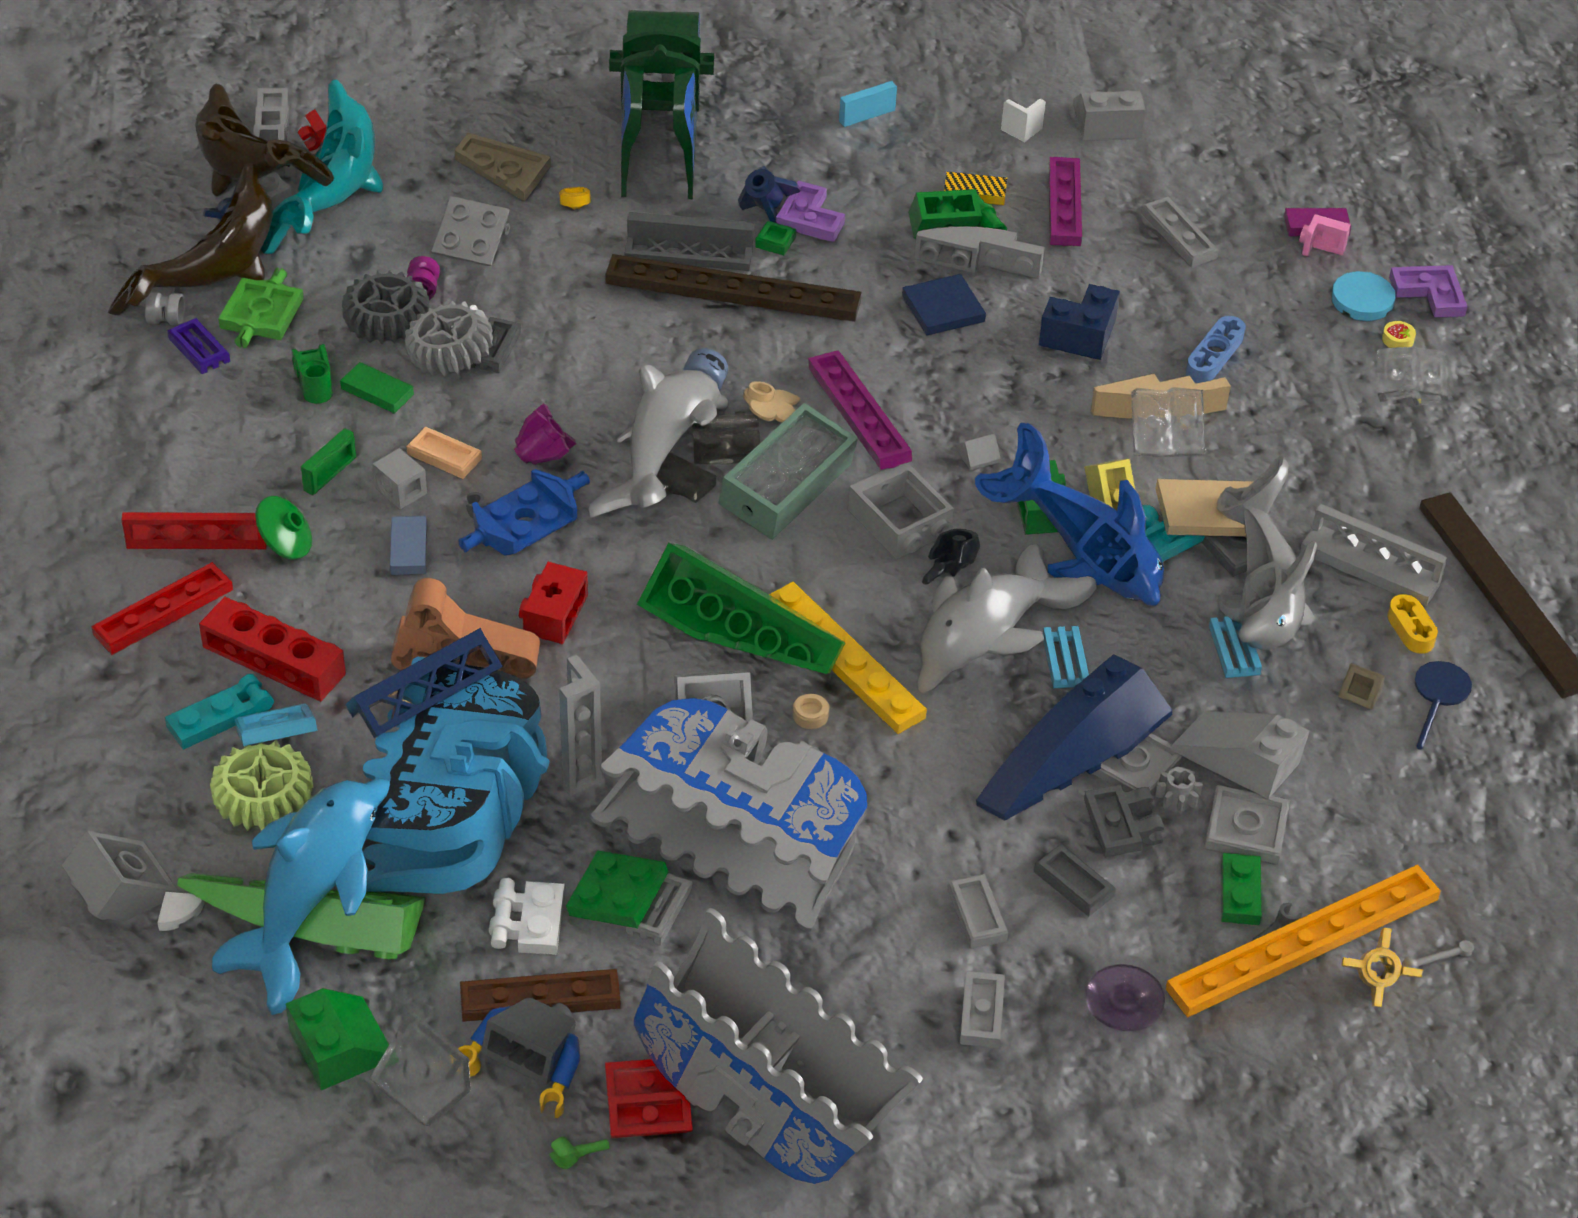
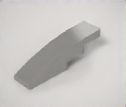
[253,88,289,179]

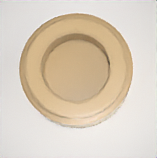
[793,694,829,729]

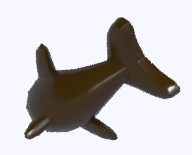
[195,84,334,196]
[108,163,273,315]

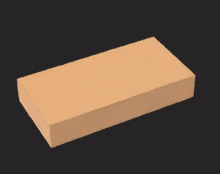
[406,426,482,479]

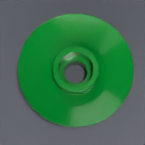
[255,496,312,560]

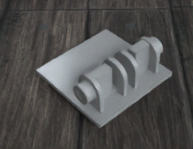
[432,196,510,266]

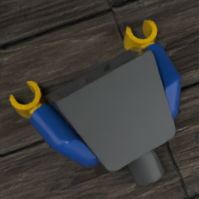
[454,998,580,1118]

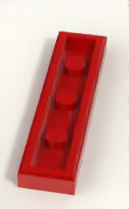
[91,562,233,655]

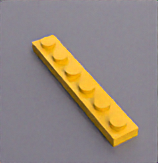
[769,581,927,734]

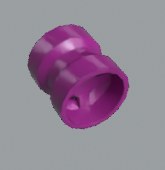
[407,256,440,300]

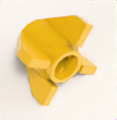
[1341,928,1423,1007]

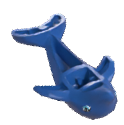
[975,423,1164,606]

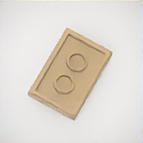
[1155,479,1254,537]

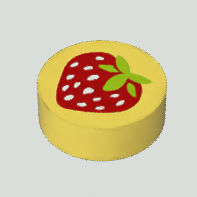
[1382,321,1416,351]

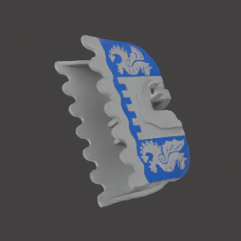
[590,698,867,931]
[634,908,923,1184]

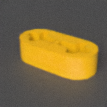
[1387,594,1438,654]

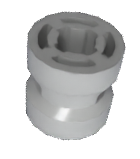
[145,292,185,326]

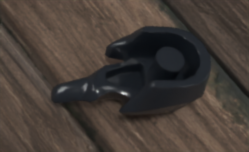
[922,528,980,585]

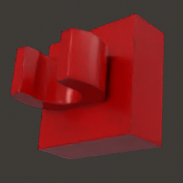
[297,109,326,152]

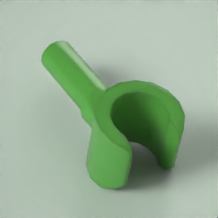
[549,1137,610,1169]

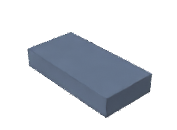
[390,516,427,575]

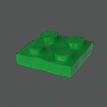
[566,850,668,929]

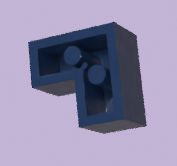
[1038,284,1120,360]

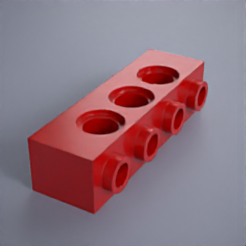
[199,596,346,702]

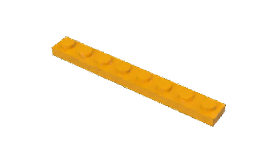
[1165,864,1441,1018]

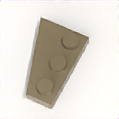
[455,133,551,202]

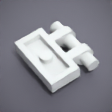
[489,878,565,955]

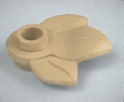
[743,381,800,423]

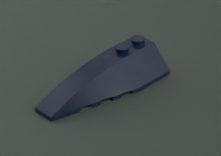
[976,654,1172,821]

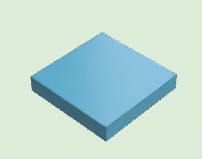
[235,703,318,746]

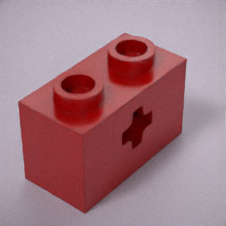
[519,561,588,644]

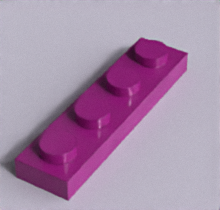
[1049,157,1082,246]

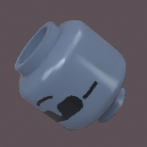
[683,348,728,391]

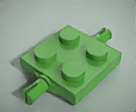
[218,268,304,348]

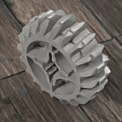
[405,301,493,377]

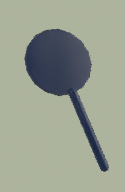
[1415,661,1472,750]

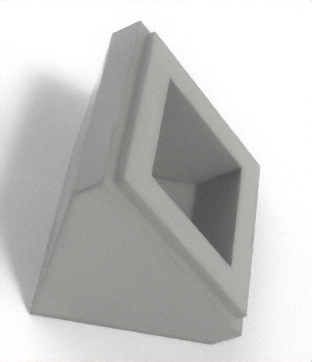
[956,433,1001,471]

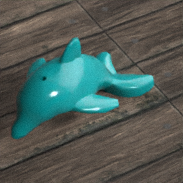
[261,79,383,254]

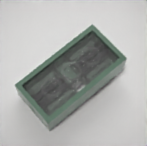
[718,403,858,540]

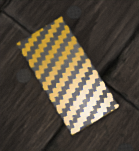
[944,172,1007,205]

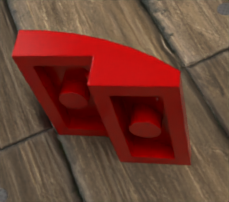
[605,1059,693,1138]

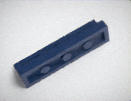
[345,628,503,738]

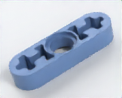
[1186,316,1246,383]

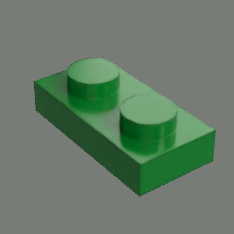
[1221,853,1262,925]

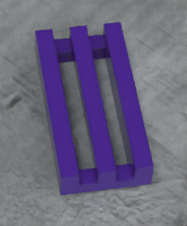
[167,318,230,374]

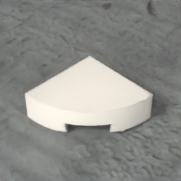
[157,892,205,931]

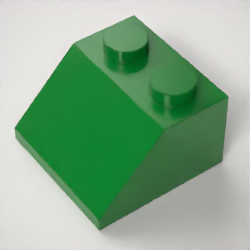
[285,988,395,1091]

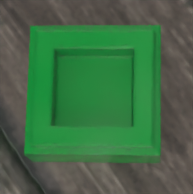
[755,221,796,256]

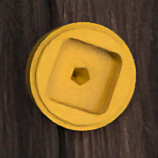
[559,187,591,210]

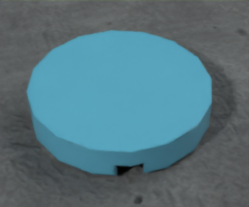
[1331,271,1396,321]

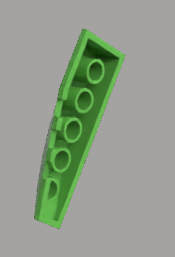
[177,873,425,959]

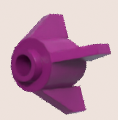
[514,403,577,465]

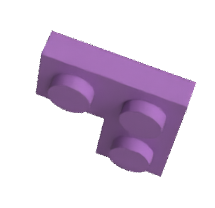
[776,181,845,242]
[1389,265,1467,318]

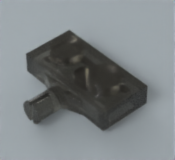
[656,452,717,503]

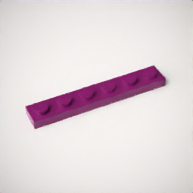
[808,350,912,470]

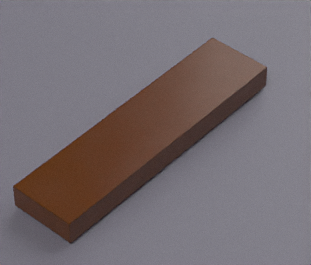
[460,969,621,1022]

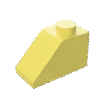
[1084,459,1135,510]

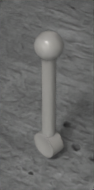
[1402,940,1474,968]

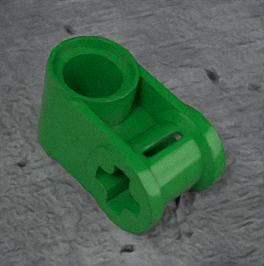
[291,344,333,404]

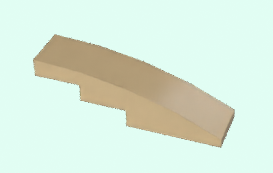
[1091,374,1231,418]

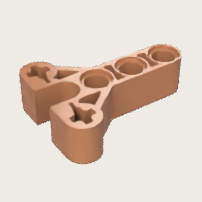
[391,578,540,679]

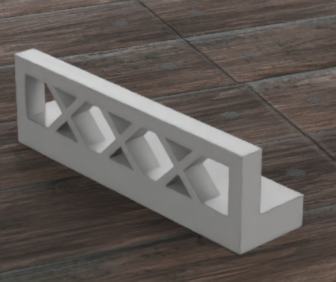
[1300,504,1447,607]
[559,654,602,796]

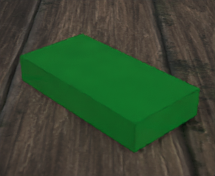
[340,362,414,414]
[301,428,356,496]

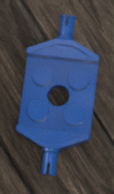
[458,469,590,556]

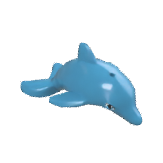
[212,778,390,1015]

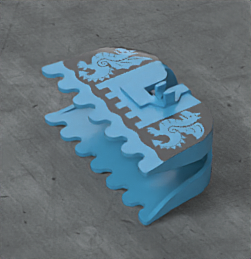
[363,656,550,894]

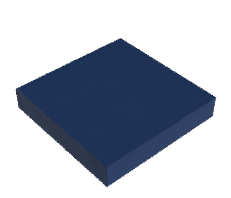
[902,274,986,336]

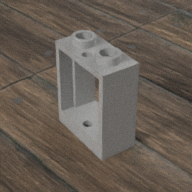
[848,463,954,559]

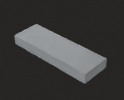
[1141,197,1219,268]

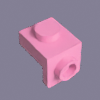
[1299,214,1351,257]

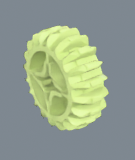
[210,740,313,832]

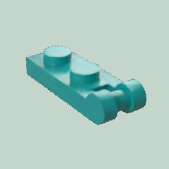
[165,674,274,750]

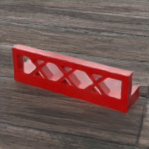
[121,512,267,550]

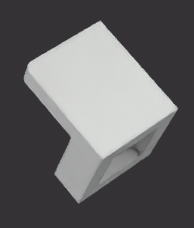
[1001,99,1046,143]

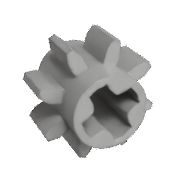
[1155,766,1203,813]

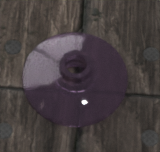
[1086,964,1165,1031]

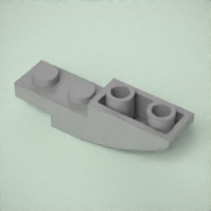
[915,227,1045,279]

